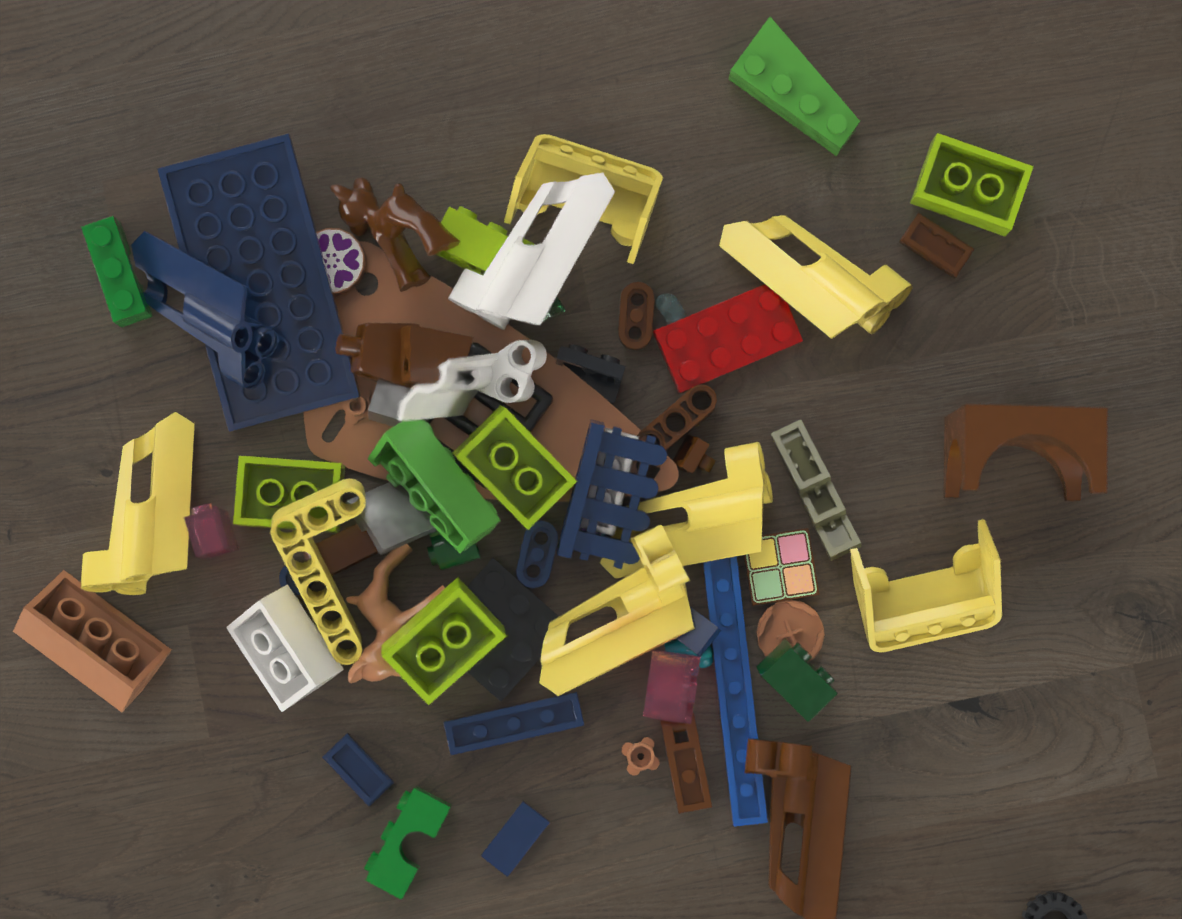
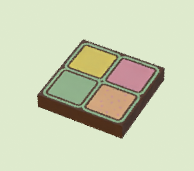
[743,528,820,606]

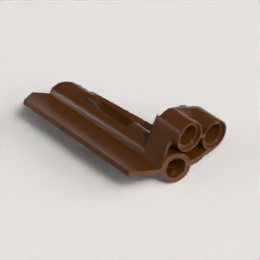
[745,739,852,919]

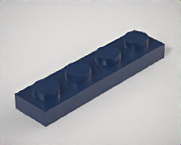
[443,692,584,755]

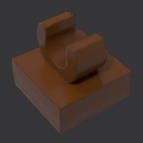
[673,435,716,474]

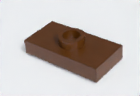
[899,212,975,279]

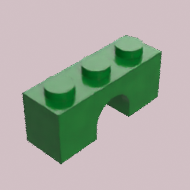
[81,216,153,327]
[364,786,452,900]

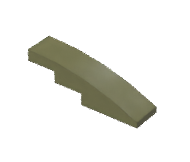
[771,420,862,561]

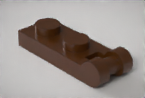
[660,712,712,814]

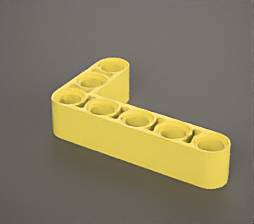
[271,478,366,665]

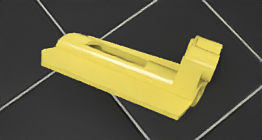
[81,412,194,595]
[539,524,695,696]

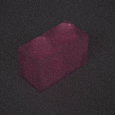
[184,503,239,559]

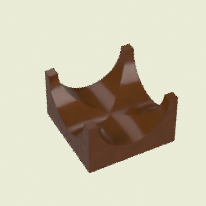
[943,404,1108,501]

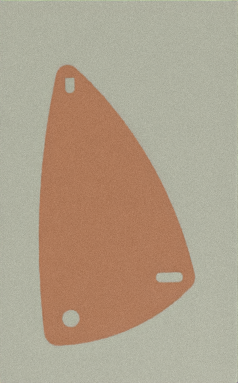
[304,242,679,502]

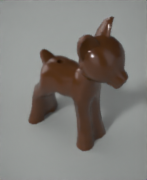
[330,177,460,292]

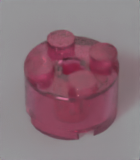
[643,650,700,724]

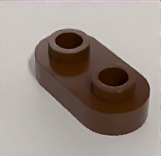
[618,282,654,350]

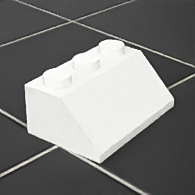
[226,584,344,712]

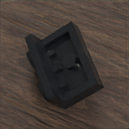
[556,344,626,405]

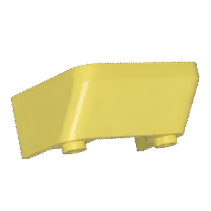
[504,134,663,264]
[850,519,1002,652]

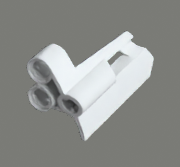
[448,173,615,330]
[398,340,547,421]

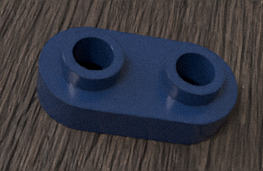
[516,521,558,588]

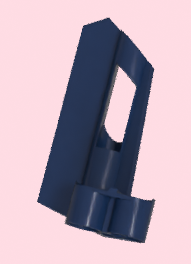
[131,231,279,390]

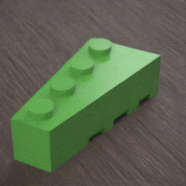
[729,17,860,156]
[367,419,501,554]

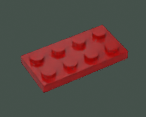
[653,284,803,393]

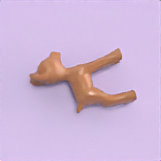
[346,544,445,683]

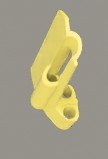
[719,215,913,339]
[600,442,773,579]

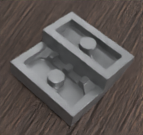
[346,482,436,555]

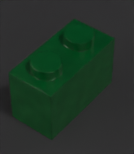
[756,639,838,722]

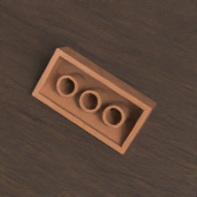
[13,570,172,712]

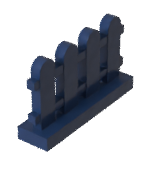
[557,419,667,569]

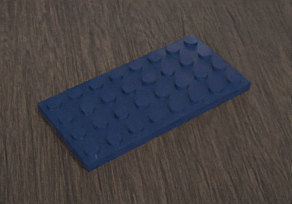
[157,133,361,431]

